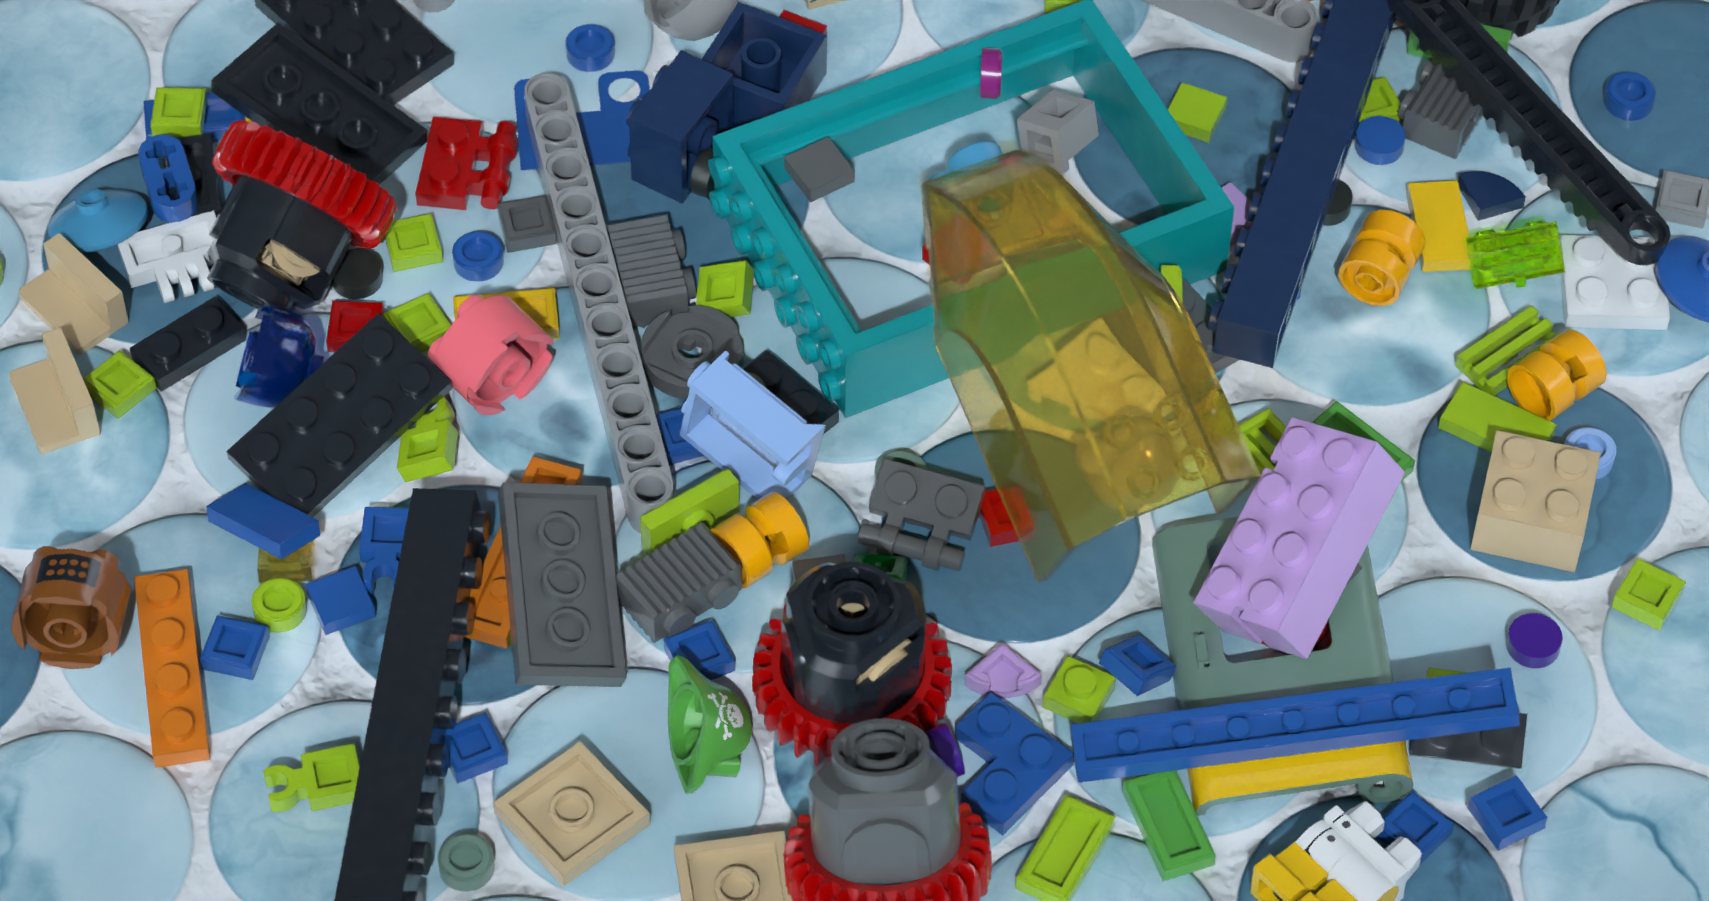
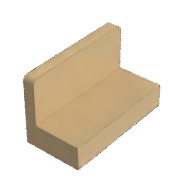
[18,233,129,355]
[9,327,100,454]

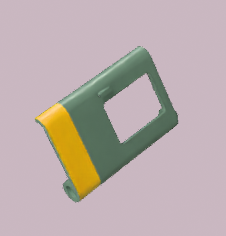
[1152,516,1414,816]

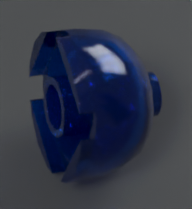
[234,302,324,408]

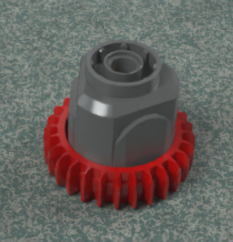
[783,718,992,901]

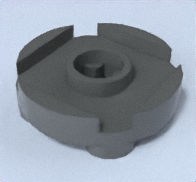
[641,305,744,399]

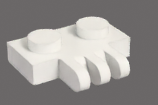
[117,211,216,303]

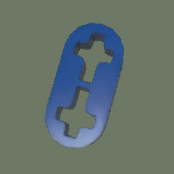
[138,134,198,223]

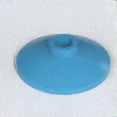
[48,189,148,252]

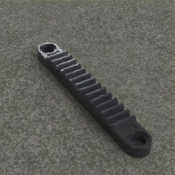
[1390,0,1671,265]

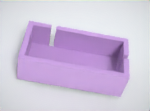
[1193,417,1405,660]

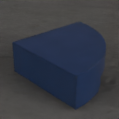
[1458,171,1526,221]

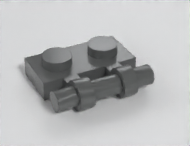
[858,458,986,571]

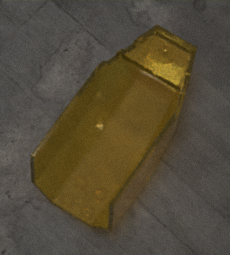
[921,150,1261,583]

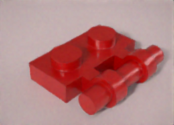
[415,117,518,210]

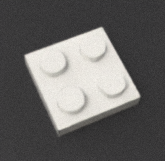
[1558,235,1670,330]

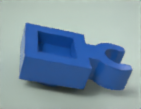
[359,507,409,594]

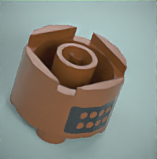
[11,546,131,669]

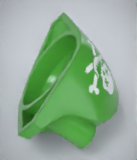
[668,655,752,794]

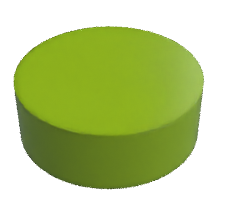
[251,578,307,633]

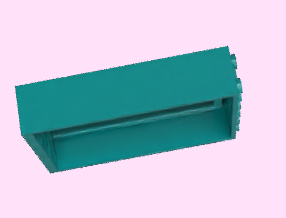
[708,0,1235,418]

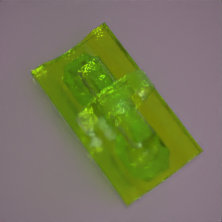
[1465,220,1565,289]

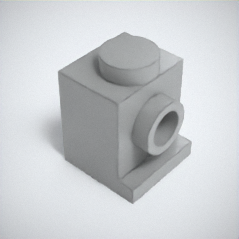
[1017,89,1099,174]

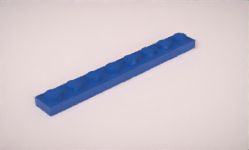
[1071,667,1520,783]

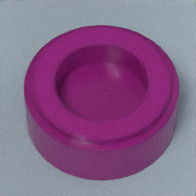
[980,48,1002,99]

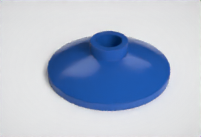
[1656,236,1709,322]

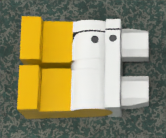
[1251,801,1421,901]

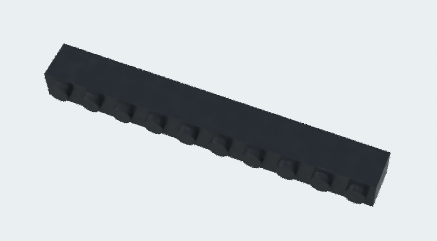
[334,488,490,901]

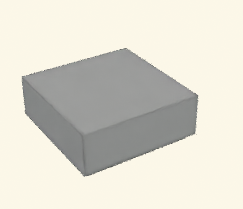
[1655,170,1709,228]

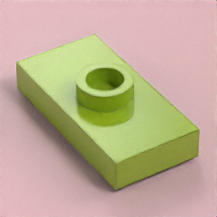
[640,469,740,554]

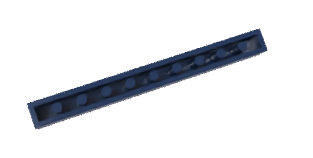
[1208,0,1396,368]

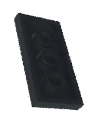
[255,0,454,105]
[211,22,428,185]
[226,313,452,517]

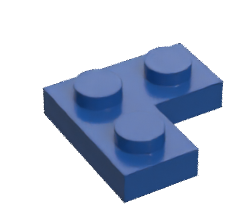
[955,692,1074,836]

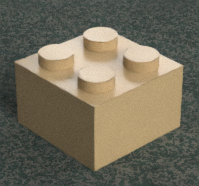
[1470,430,1601,573]

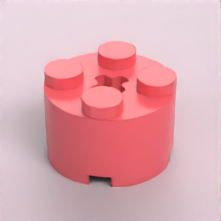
[428,294,553,415]

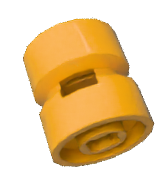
[1338,210,1426,306]
[1507,329,1607,421]
[710,492,809,588]

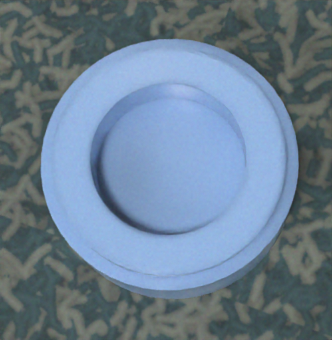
[1564,427,1616,479]

